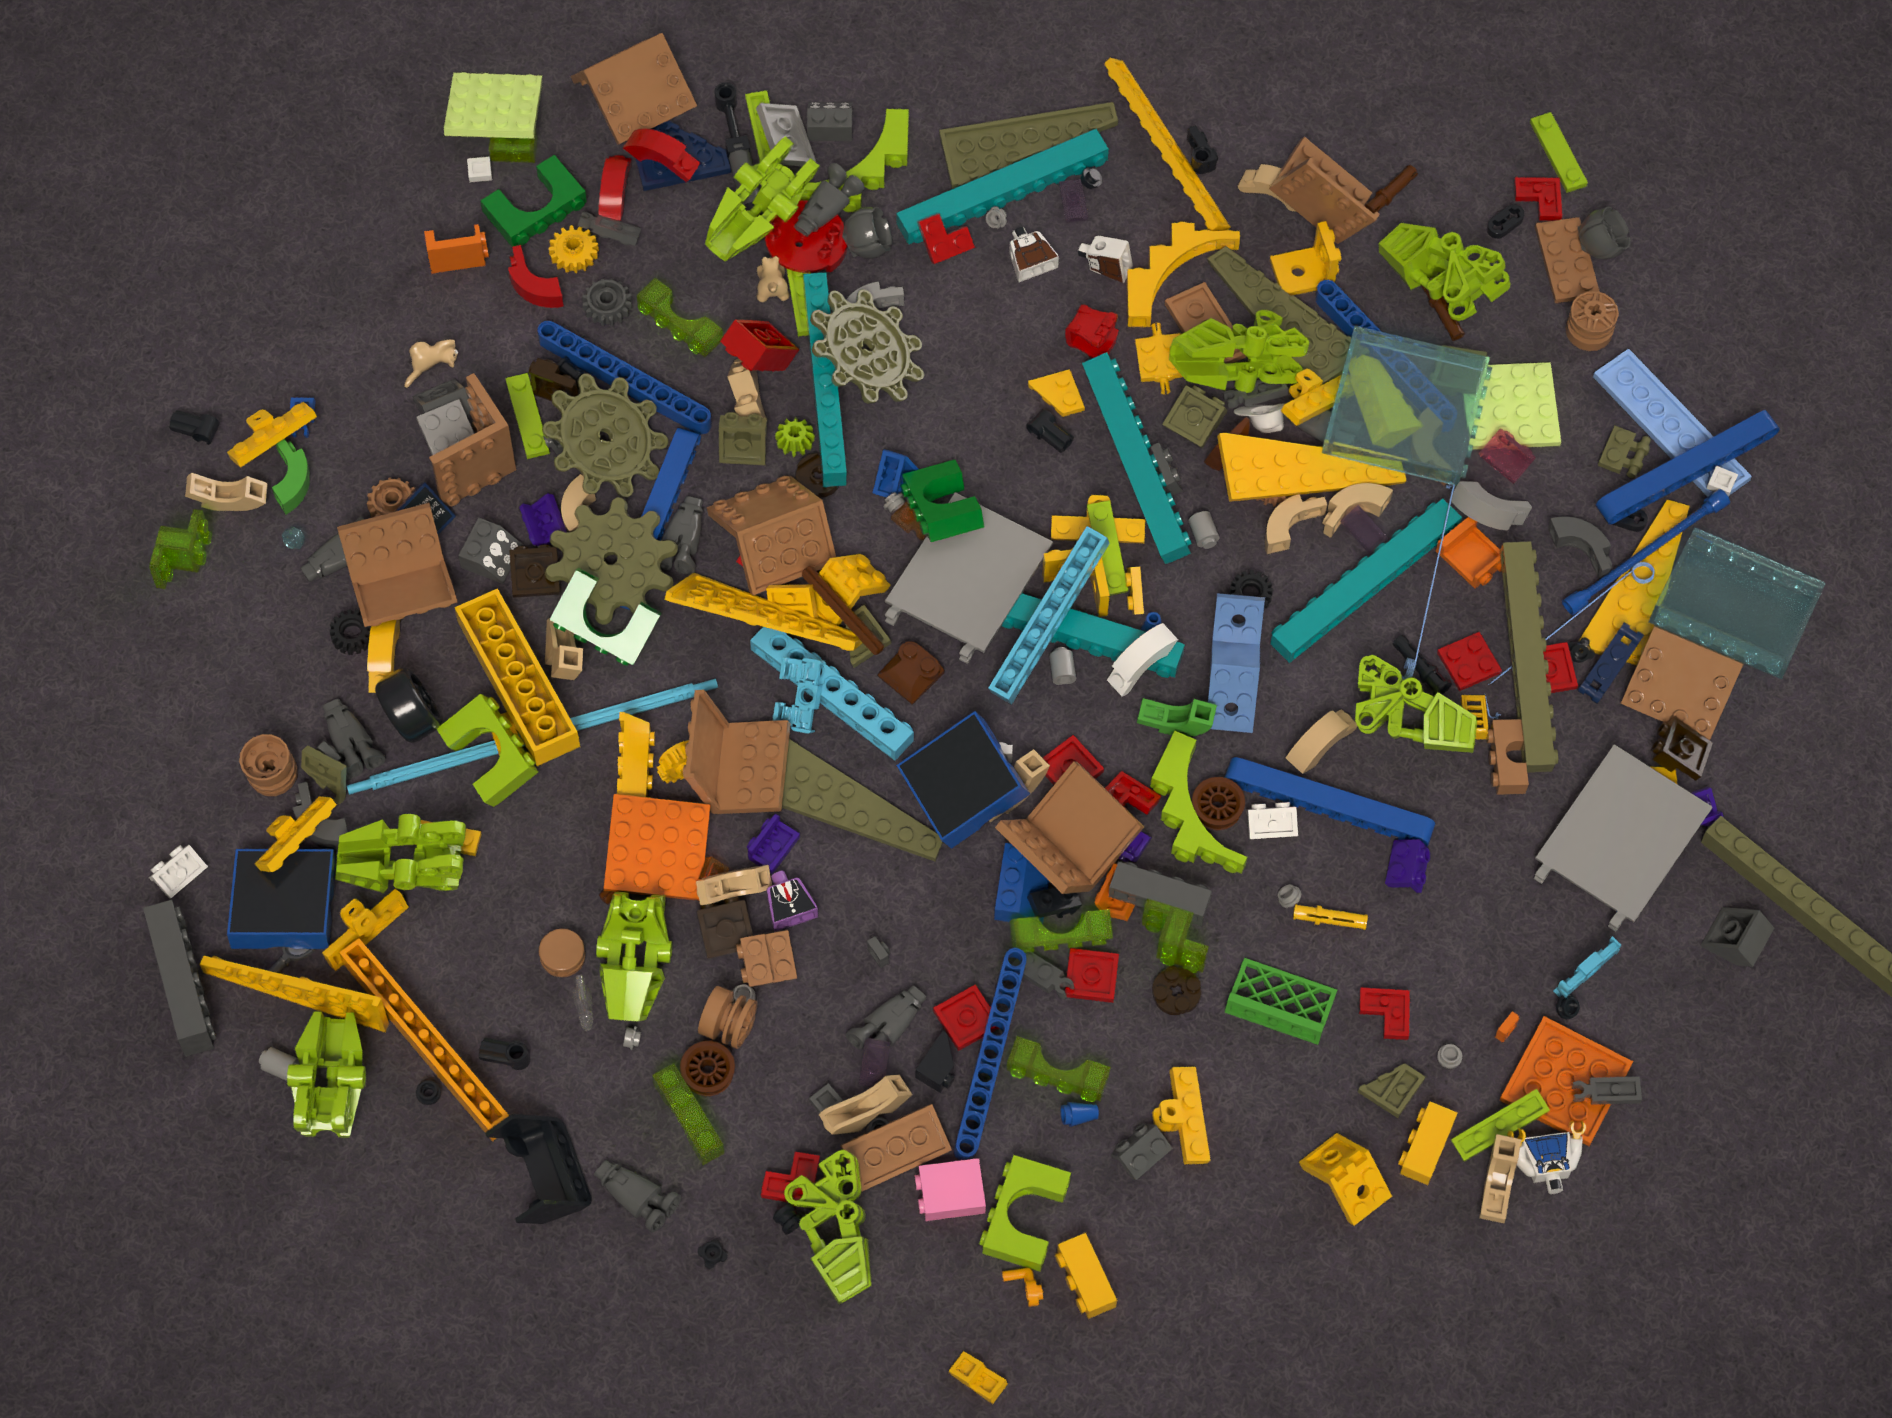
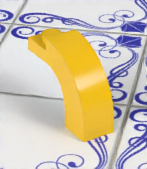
[367,620,400,693]

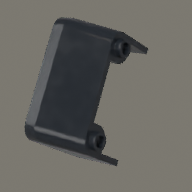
[485,1114,592,1224]

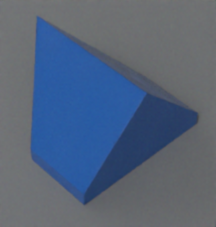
[873,449,919,498]

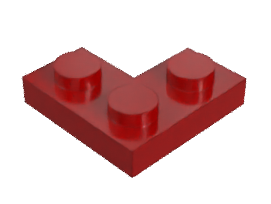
[1514,177,1562,221]
[917,213,975,264]
[1105,771,1161,815]
[1359,988,1410,1040]
[761,1152,820,1202]

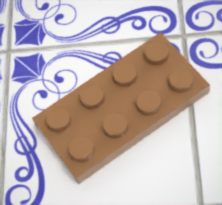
[1535,217,1600,303]
[1165,282,1247,364]
[840,1104,952,1192]

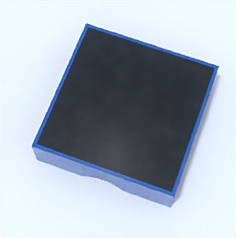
[896,711,1030,849]
[227,849,337,949]

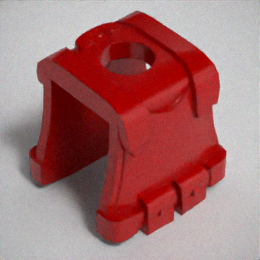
[1065,304,1119,359]

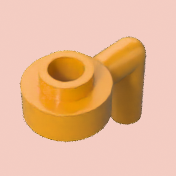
[1002,1268,1043,1307]

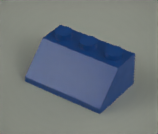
[994,843,1049,927]

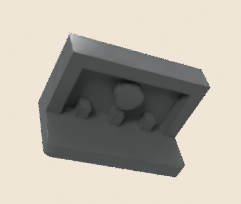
[1151,443,1183,496]
[1110,1124,1173,1180]

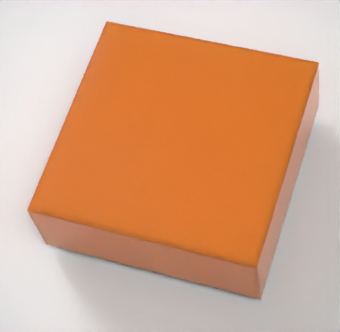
[1495,1011,1519,1042]

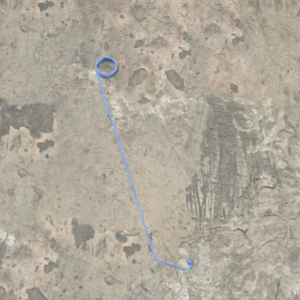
[1402,479,1455,680]
[1485,562,1655,719]

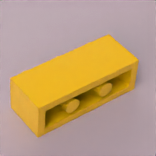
[1398,1101,1457,1185]
[1055,1233,1117,1319]

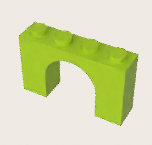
[437,694,538,807]
[979,1155,1071,1272]

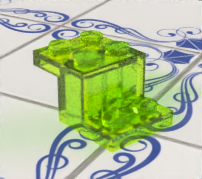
[149,509,212,589]
[1142,899,1209,973]

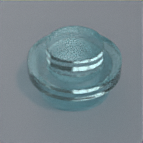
[282,527,305,549]

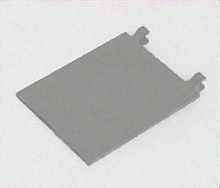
[885,493,1053,664]
[1534,744,1713,932]

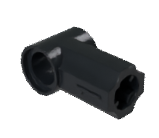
[1026,409,1074,453]
[169,410,220,445]
[479,1038,531,1070]

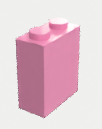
[915,1158,986,1221]

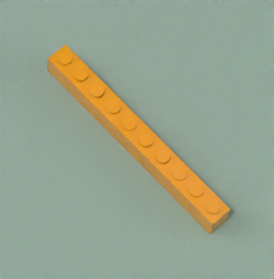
[339,938,509,1142]

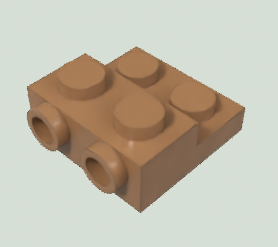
[736,930,797,987]

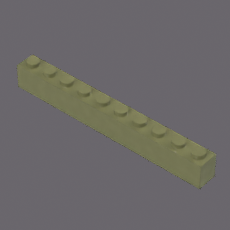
[1500,541,1558,773]
[1701,816,1892,997]

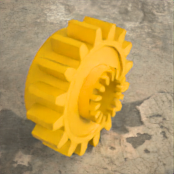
[549,225,599,273]
[657,740,689,784]

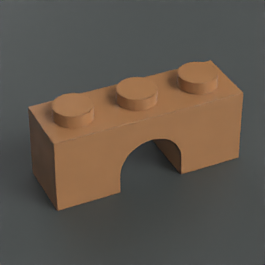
[1486,719,1529,795]

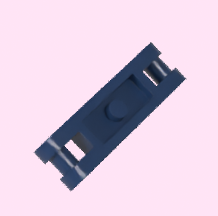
[1578,622,1644,704]

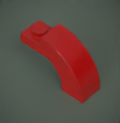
[623,129,700,182]
[598,155,631,221]
[508,245,564,308]

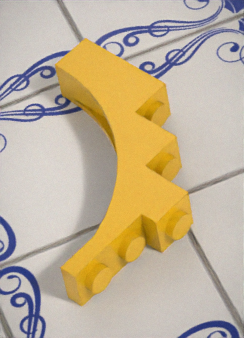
[1127,222,1240,327]

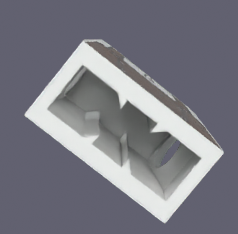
[1009,227,1059,282]
[1078,236,1133,283]

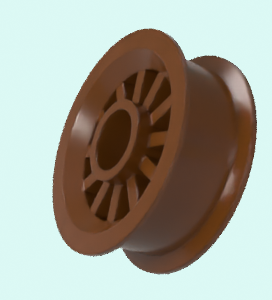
[1192,777,1245,830]
[680,1041,735,1096]

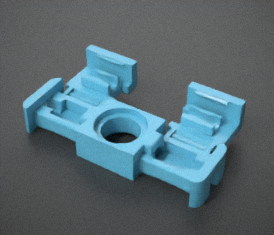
[772,657,826,733]
[1553,936,1622,998]

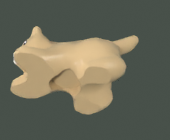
[756,256,790,302]
[404,340,458,388]

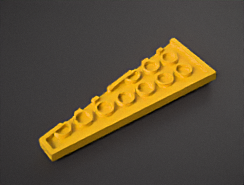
[1217,433,1406,502]
[1579,500,1690,665]
[664,573,862,651]
[200,956,389,1033]

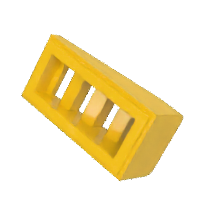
[1461,695,1488,739]

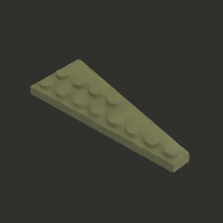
[939,102,1118,189]
[1208,246,1370,385]
[782,739,943,861]

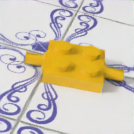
[1135,323,1183,394]

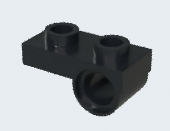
[1187,125,1218,174]
[1027,888,1082,919]

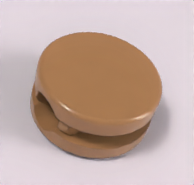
[539,929,585,977]

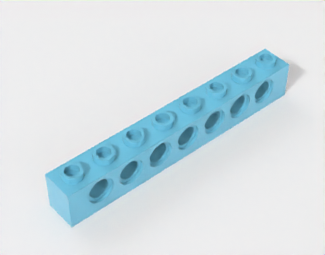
[988,526,1110,705]
[750,627,914,761]

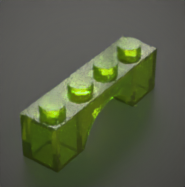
[637,278,723,357]
[1010,909,1113,953]
[1007,1036,1111,1102]
[652,1063,724,1165]

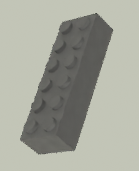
[143,900,217,1057]

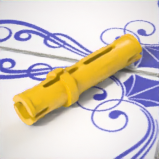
[1293,904,1368,930]

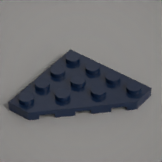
[635,121,731,191]

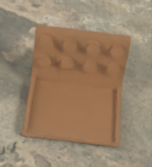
[570,33,697,145]
[1269,137,1380,244]
[429,373,516,507]
[706,476,836,595]
[337,503,457,627]
[1621,615,1749,740]
[683,689,791,814]
[995,762,1144,894]

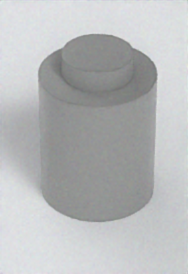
[1188,511,1220,549]
[1049,647,1076,685]
[259,1047,299,1081]

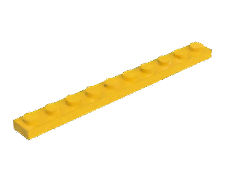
[1104,58,1231,231]

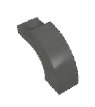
[1548,517,1612,580]
[292,782,348,850]

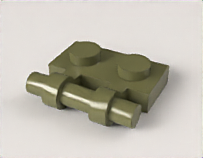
[1598,426,1651,478]

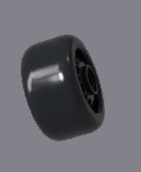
[375,668,442,743]

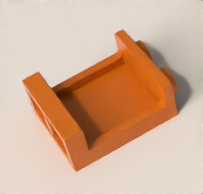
[424,224,489,273]
[1436,517,1502,588]

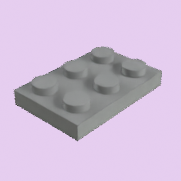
[756,103,816,166]
[416,399,474,455]

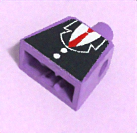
[767,871,818,932]

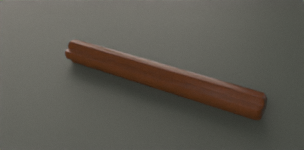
[802,566,884,655]

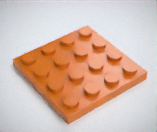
[603,794,710,900]
[1499,1016,1633,1146]

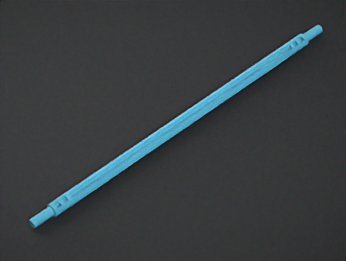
[347,679,718,795]

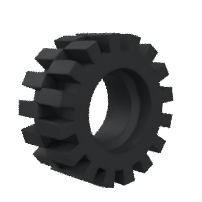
[1229,570,1273,612]
[329,609,371,655]

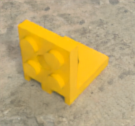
[1270,221,1341,296]
[1042,548,1110,617]
[813,554,891,626]
[1299,1133,1392,1226]

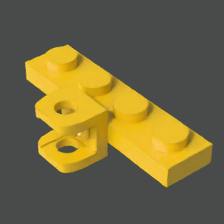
[1281,369,1355,426]
[227,402,317,468]
[1051,495,1145,544]
[255,796,337,872]
[322,889,409,971]
[1152,1067,1211,1164]

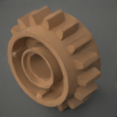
[367,477,415,517]

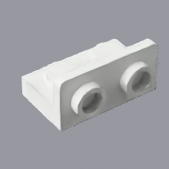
[1246,802,1298,839]
[149,845,208,899]

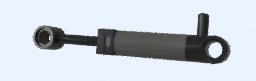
[715,82,765,241]

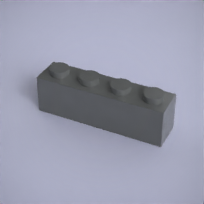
[1109,862,1212,926]

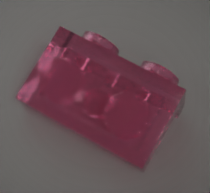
[1478,429,1536,484]

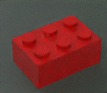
[720,319,800,372]

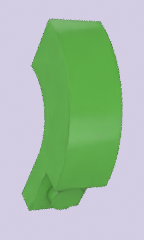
[272,439,310,514]
[1137,698,1217,736]

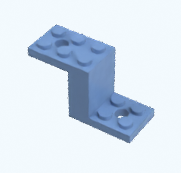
[1208,593,1265,733]

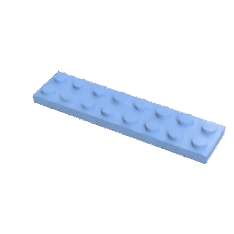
[1593,349,1752,497]

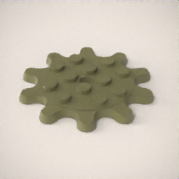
[810,289,924,404]
[542,374,668,498]
[545,497,678,625]

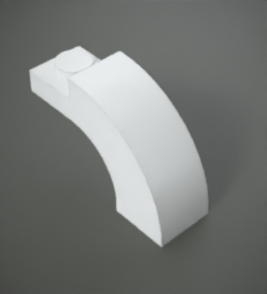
[1107,623,1178,697]

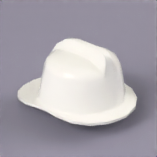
[1234,404,1284,433]

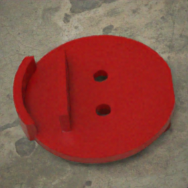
[765,200,848,273]

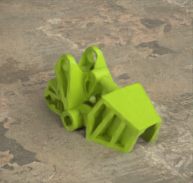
[705,136,820,262]
[1378,223,1511,321]
[1169,310,1309,393]
[1355,655,1478,753]
[335,814,466,893]
[596,891,672,1021]
[287,1012,366,1138]
[784,1150,872,1304]

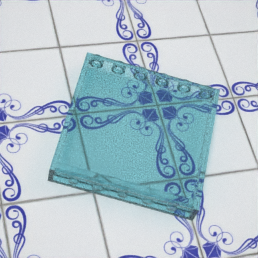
[1322,326,1492,486]
[1649,527,1826,679]

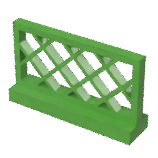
[1225,958,1337,1045]

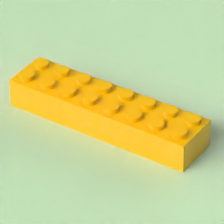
[454,588,580,766]

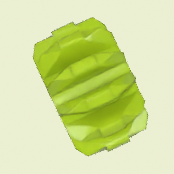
[775,417,815,457]

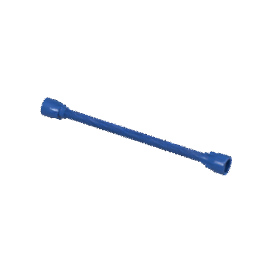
[1562,489,1730,616]

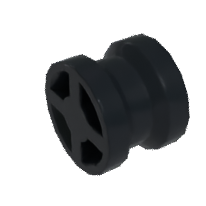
[773,1203,803,1235]

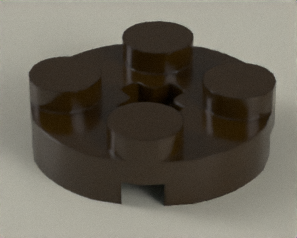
[796,453,839,498]
[1152,966,1201,1016]

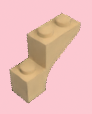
[727,358,766,418]
[545,618,583,680]
[819,1075,912,1135]

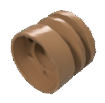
[1565,291,1619,351]
[239,734,298,796]
[698,986,758,1049]

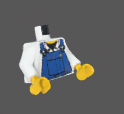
[1507,1120,1586,1194]

